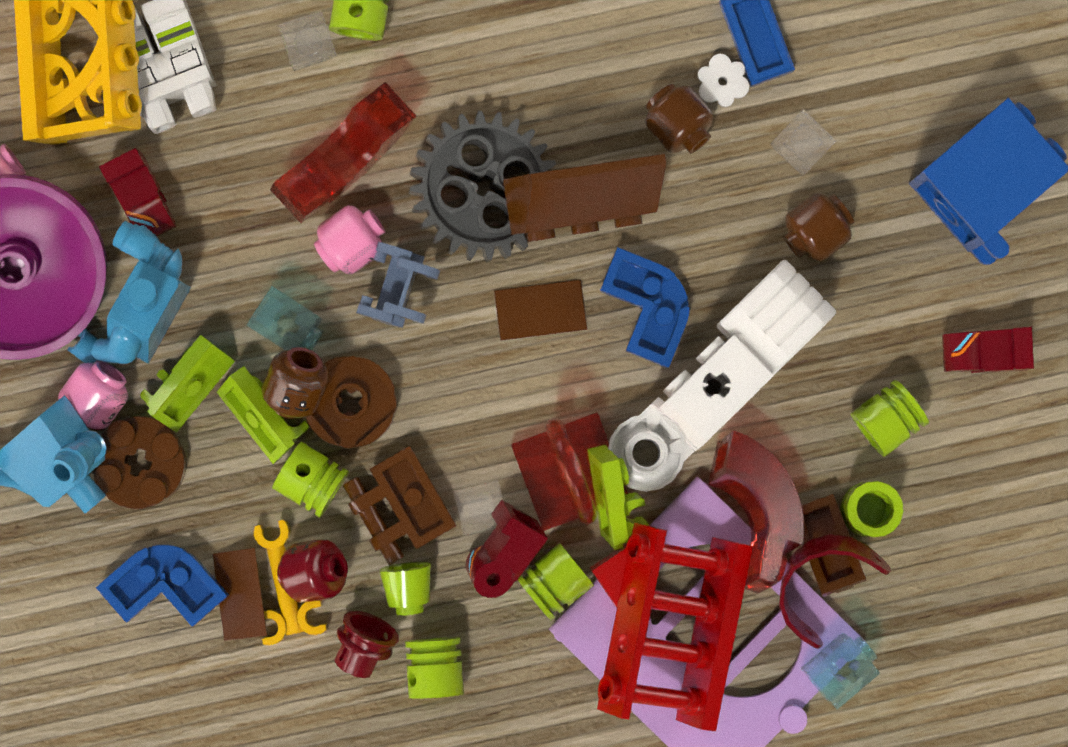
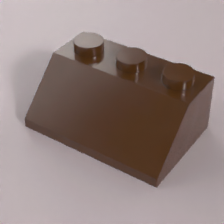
[503,154,666,242]

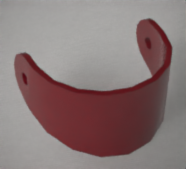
[779,534,891,649]

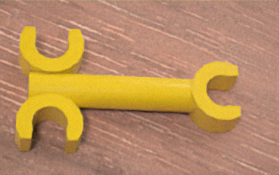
[254,519,328,646]

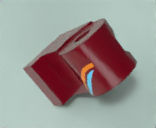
[98,148,177,237]
[942,327,1034,373]
[465,500,548,598]

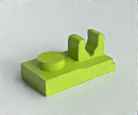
[140,335,235,433]
[217,366,309,464]
[587,445,649,550]

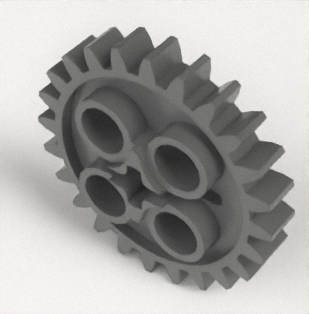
[408,111,556,262]

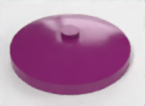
[0,174,108,360]

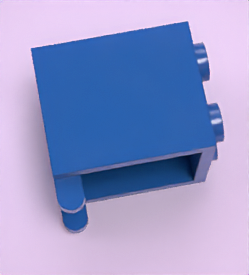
[909,98,1068,265]

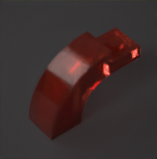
[270,82,416,223]
[708,430,804,593]

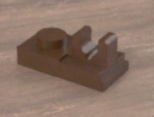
[790,494,867,597]

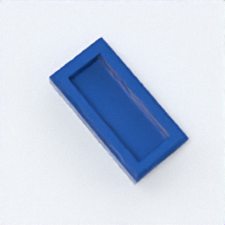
[719,0,795,87]

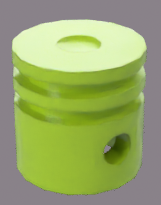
[329,0,389,41]
[850,380,929,457]
[272,442,349,518]
[840,481,904,537]
[518,543,594,621]
[405,637,464,699]

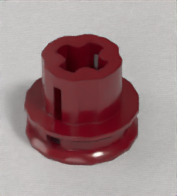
[334,611,399,678]

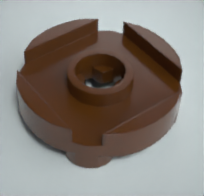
[306,356,398,449]
[93,416,187,509]

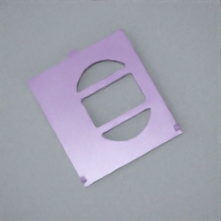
[549,477,866,747]

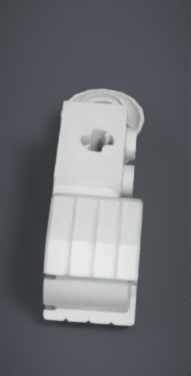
[608,260,836,492]

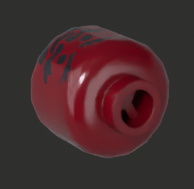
[277,539,348,602]

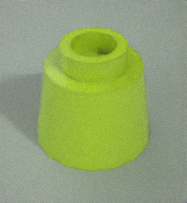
[379,562,431,616]

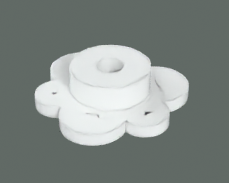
[698,54,749,107]

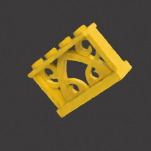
[14,0,142,145]

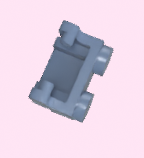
[356,242,440,328]

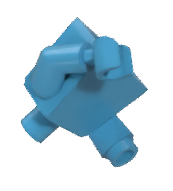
[67,221,191,364]
[0,395,107,514]

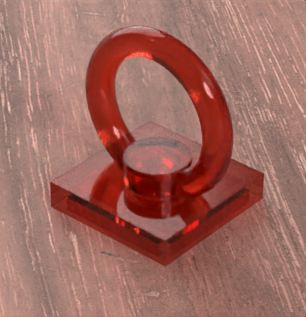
[511,412,628,531]

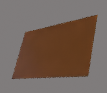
[494,280,587,341]
[212,548,267,641]

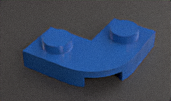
[600,247,690,368]
[96,545,229,627]

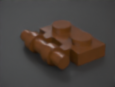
[342,446,457,565]

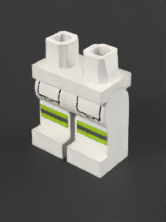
[134,0,217,134]

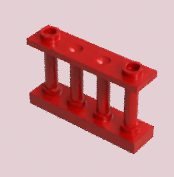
[597,523,753,732]

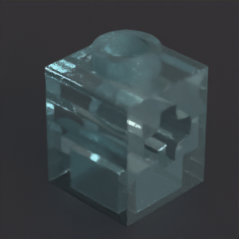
[247,286,323,350]
[800,633,880,710]

